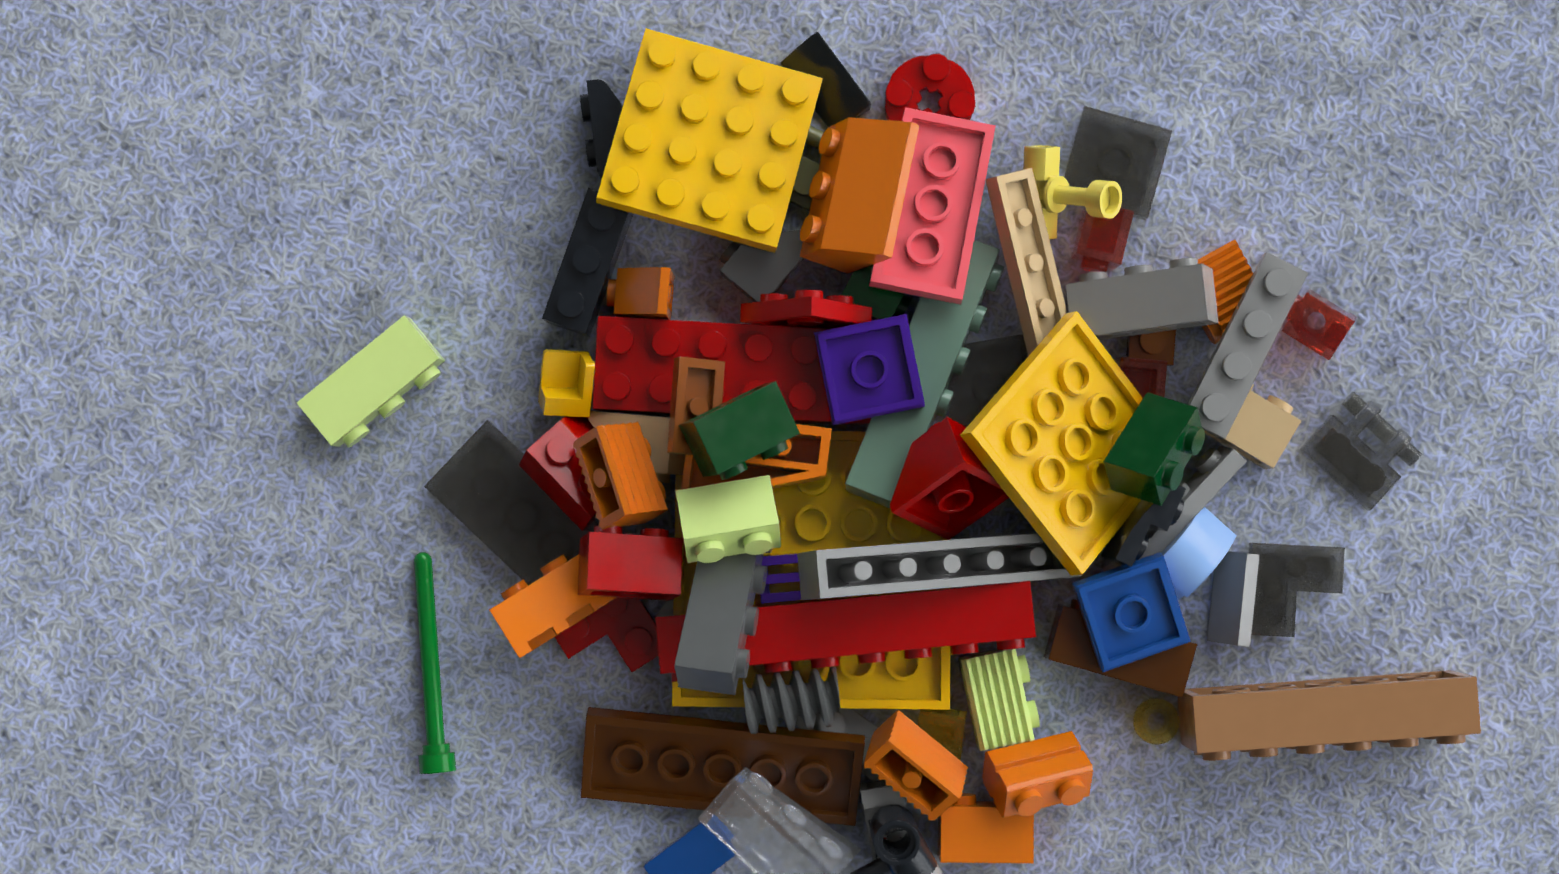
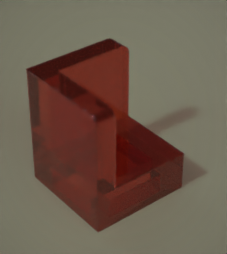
[1114,357,1167,398]

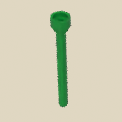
[414,552,456,774]

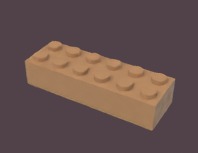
[1178,670,1481,761]

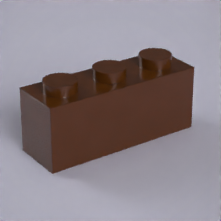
[1043,599,1197,698]

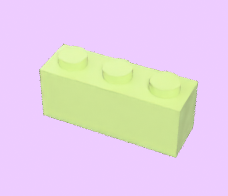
[297,315,445,448]

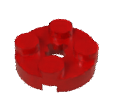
[885,54,976,121]

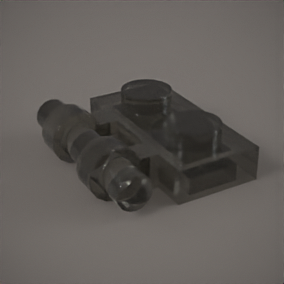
[1300,392,1422,510]

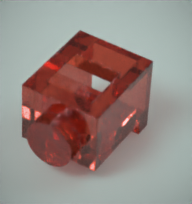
[1282,289,1357,360]

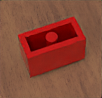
[578,526,683,601]

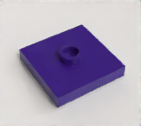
[814,314,925,425]

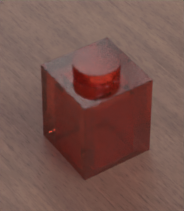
[1071,207,1134,272]

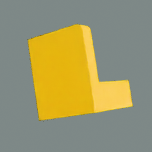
[538,349,595,418]

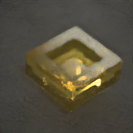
[918,709,967,760]

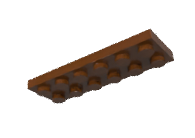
[581,707,865,826]

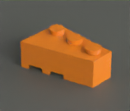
[489,544,617,659]

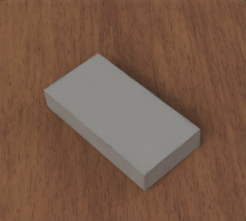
[1207,551,1259,647]

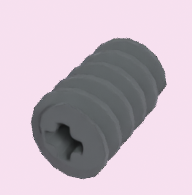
[743,666,841,734]

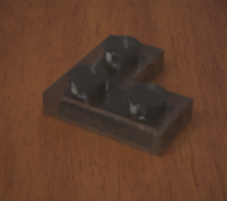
[1249,543,1345,637]

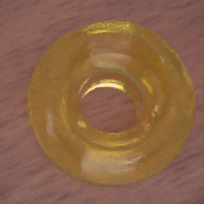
[1133,698,1180,745]

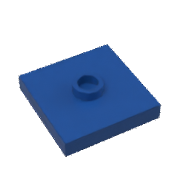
[1072,552,1191,672]

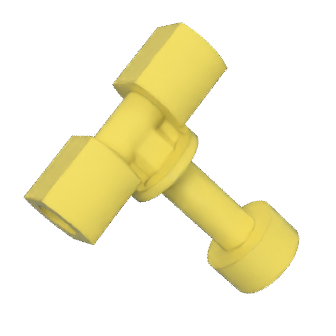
[1023,145,1122,240]

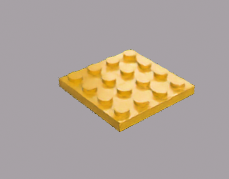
[596,28,823,253]
[960,311,1143,576]

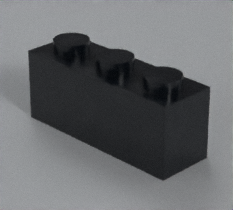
[542,188,634,338]

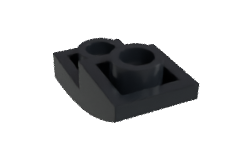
[1101,485,1186,567]

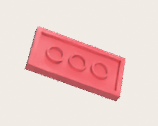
[869,107,996,305]

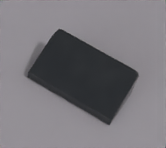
[780,32,871,127]

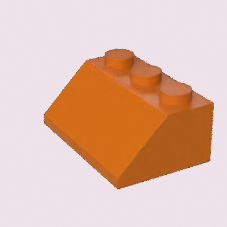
[800,117,919,274]

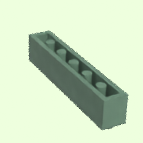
[845,240,1004,509]

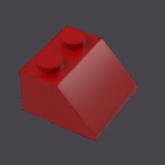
[519,410,597,531]
[890,417,1009,540]

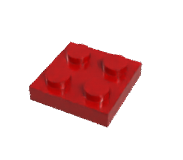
[740,290,872,329]

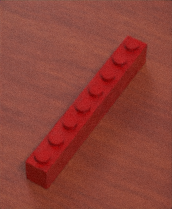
[655,581,1036,682]

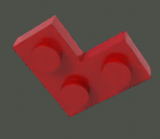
[555,598,659,672]

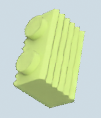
[958,649,1040,751]

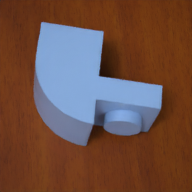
[1161,507,1236,600]

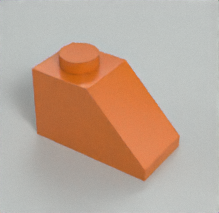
[607,267,675,320]

